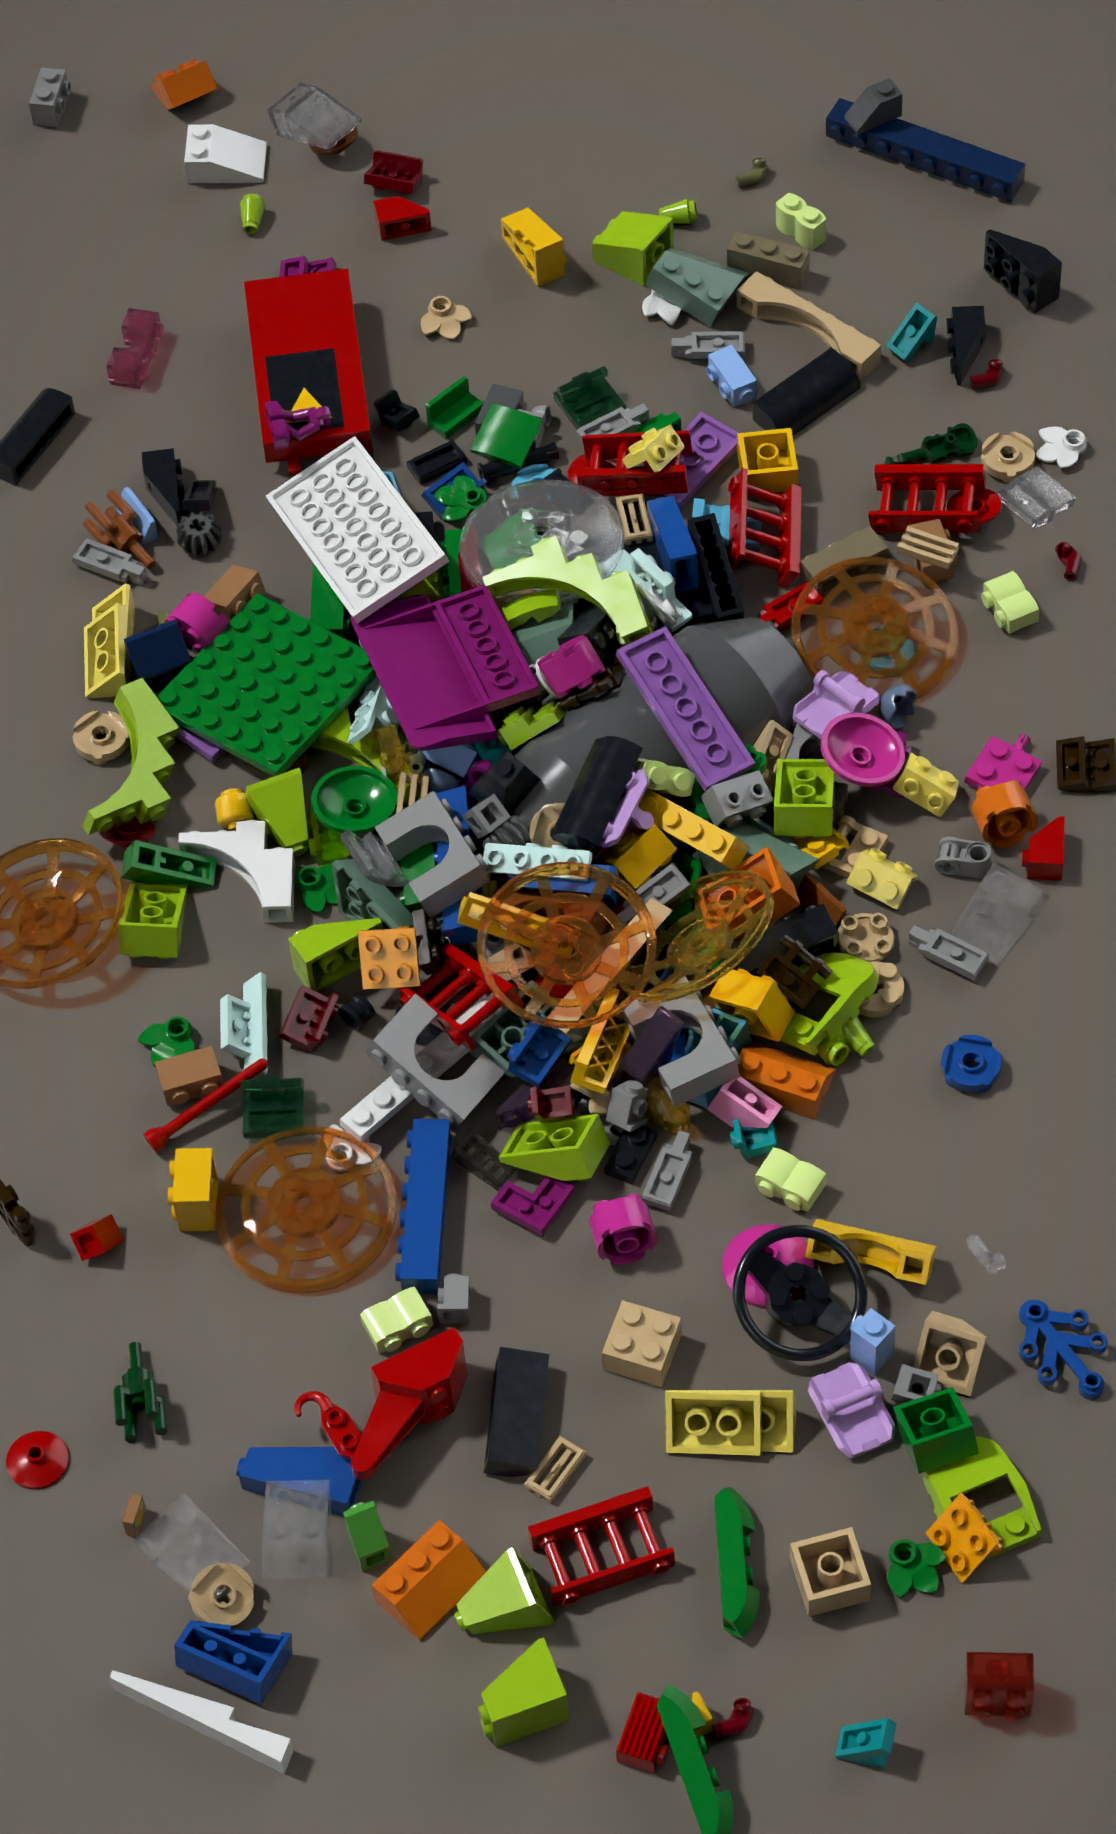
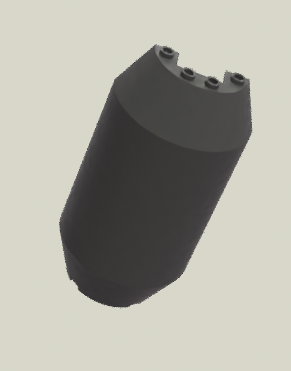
[498,617,814,865]

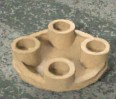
[838,913,895,962]

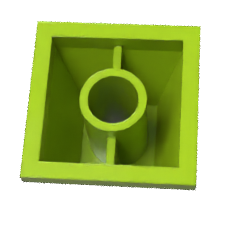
[246,768,308,857]
[454,1547,554,1634]

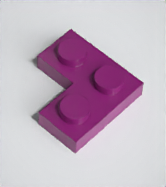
[491,1176,575,1236]

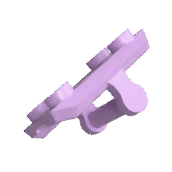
[792,670,880,739]
[588,769,654,849]
[808,1362,895,1459]

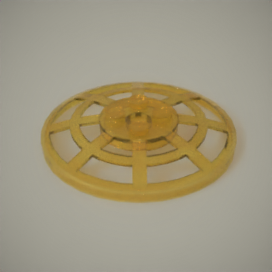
[615,870,774,1003]

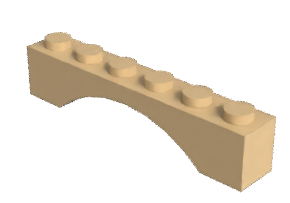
[737,271,881,381]

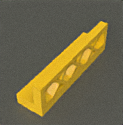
[457,892,581,960]
[570,986,630,1094]

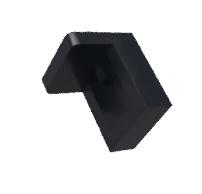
[374,389,420,431]

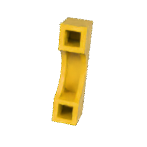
[638,789,750,870]
[805,1219,937,1285]

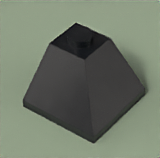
[467,748,541,821]

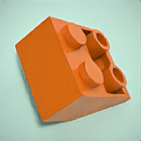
[150,59,218,110]

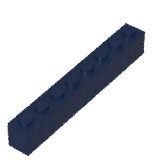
[826,98,1025,202]

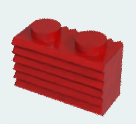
[616,1692,669,1773]

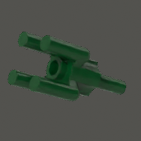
[113,1342,168,1443]

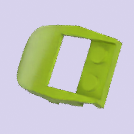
[780,952,879,1055]
[923,1436,1042,1563]

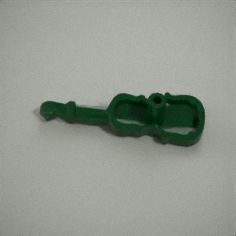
[884,423,977,464]

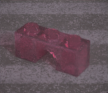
[106,308,164,389]

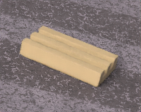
[616,493,653,545]
[897,526,959,569]
[395,772,429,814]
[524,1436,586,1504]

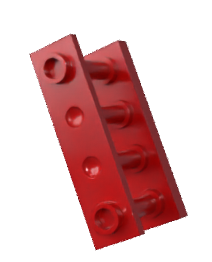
[576,430,693,498]
[868,464,986,533]
[726,468,802,588]
[397,942,525,1051]
[527,1486,675,1607]

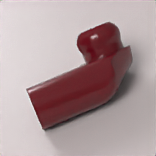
[970,359,1004,389]
[1055,542,1082,581]
[712,1698,754,1739]

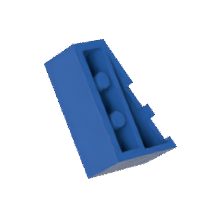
[174,1620,292,1704]

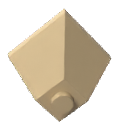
[913,1311,986,1397]

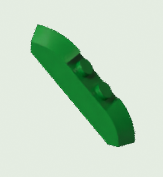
[714,1487,760,1638]
[657,1684,733,1834]

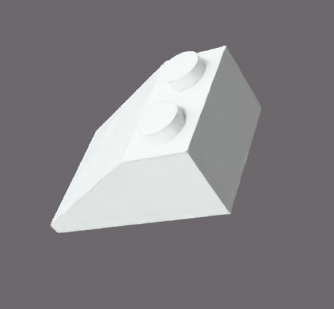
[184,124,267,183]

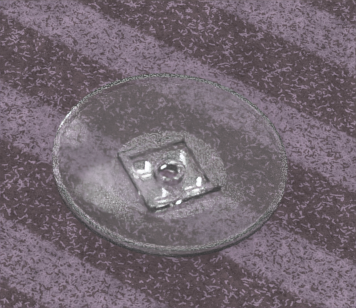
[459,480,625,603]

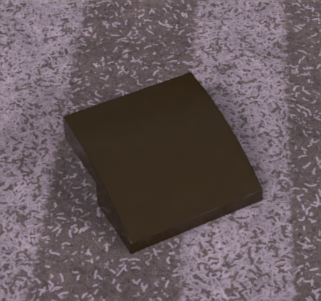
[1056,736,1116,793]

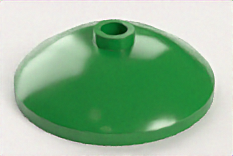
[311,766,397,834]

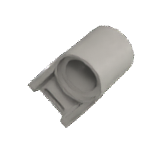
[934,837,991,879]

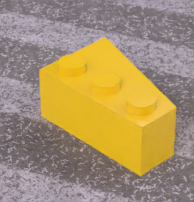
[501,207,567,287]

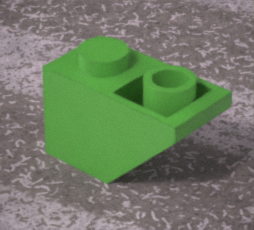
[343,1501,392,1572]

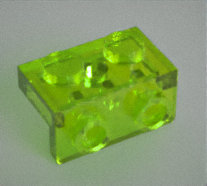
[306,805,351,867]

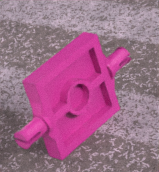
[964,734,1042,791]

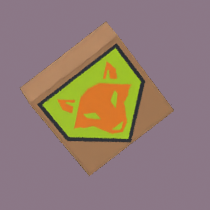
[122,1493,146,1537]

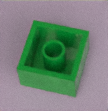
[893,1387,979,1474]

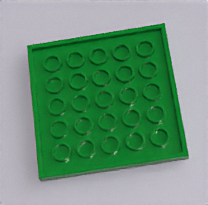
[157,593,376,777]

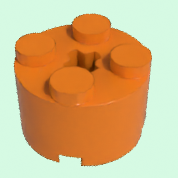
[971,780,1038,848]

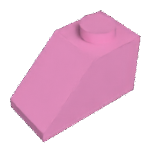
[707,1076,782,1128]

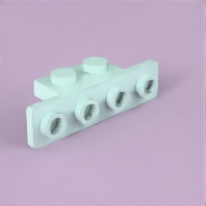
[603,548,693,632]
[348,676,399,745]
[483,843,592,881]
[220,972,268,1085]

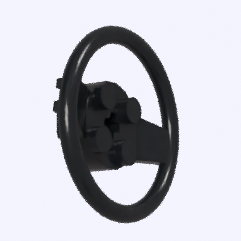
[733,1225,867,1361]

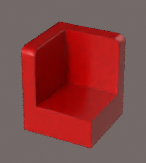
[70,1214,124,1261]

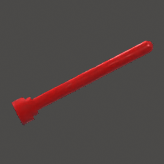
[143,1058,268,1153]

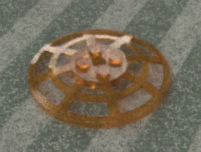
[791,557,958,708]
[0,838,125,989]
[477,862,656,1028]
[216,1126,397,1294]

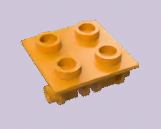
[357,926,421,990]
[925,1493,1004,1583]

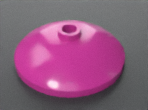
[821,712,905,787]
[722,1224,814,1308]

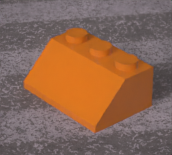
[696,846,800,945]
[737,1041,836,1119]
[372,1520,486,1641]

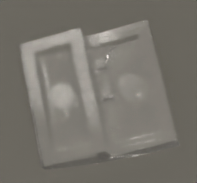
[997,467,1076,529]
[339,829,409,887]

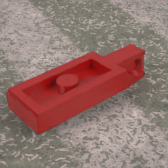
[757,582,825,631]

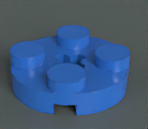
[941,1035,1002,1092]

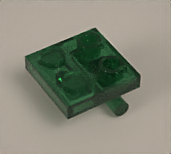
[553,366,626,430]
[241,1076,304,1139]

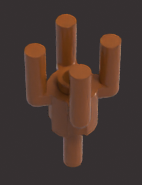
[83,489,156,569]

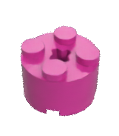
[165,592,230,654]
[537,635,605,699]
[589,1194,657,1265]

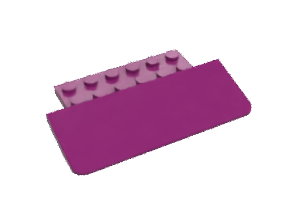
[350,585,541,751]

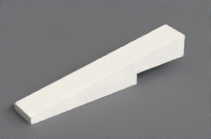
[109,1670,294,1774]

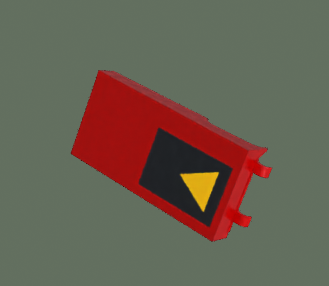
[244,268,374,477]

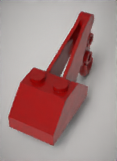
[294,1327,468,1480]

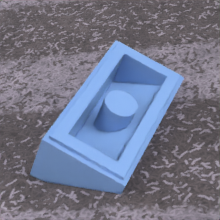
[115,486,158,546]

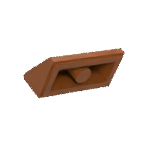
[796,873,847,930]

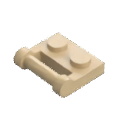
[822,815,888,878]

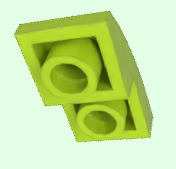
[502,589,561,631]

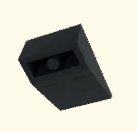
[984,229,1062,313]

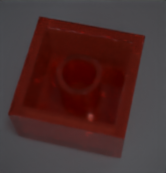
[964,1652,1034,1720]

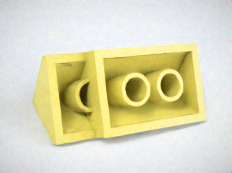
[84,583,135,699]
[665,1390,796,1456]

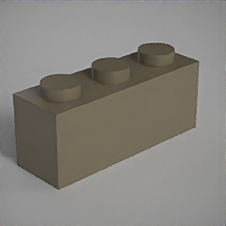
[727,231,810,290]
[800,526,888,597]

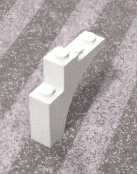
[178,820,295,923]

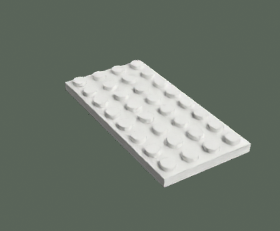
[266,436,449,623]

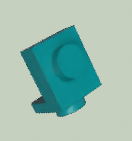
[730,1119,779,1159]

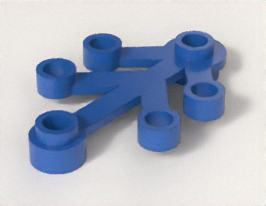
[1019,1300,1108,1400]

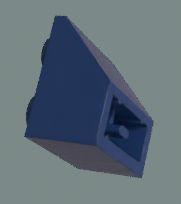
[124,619,191,693]

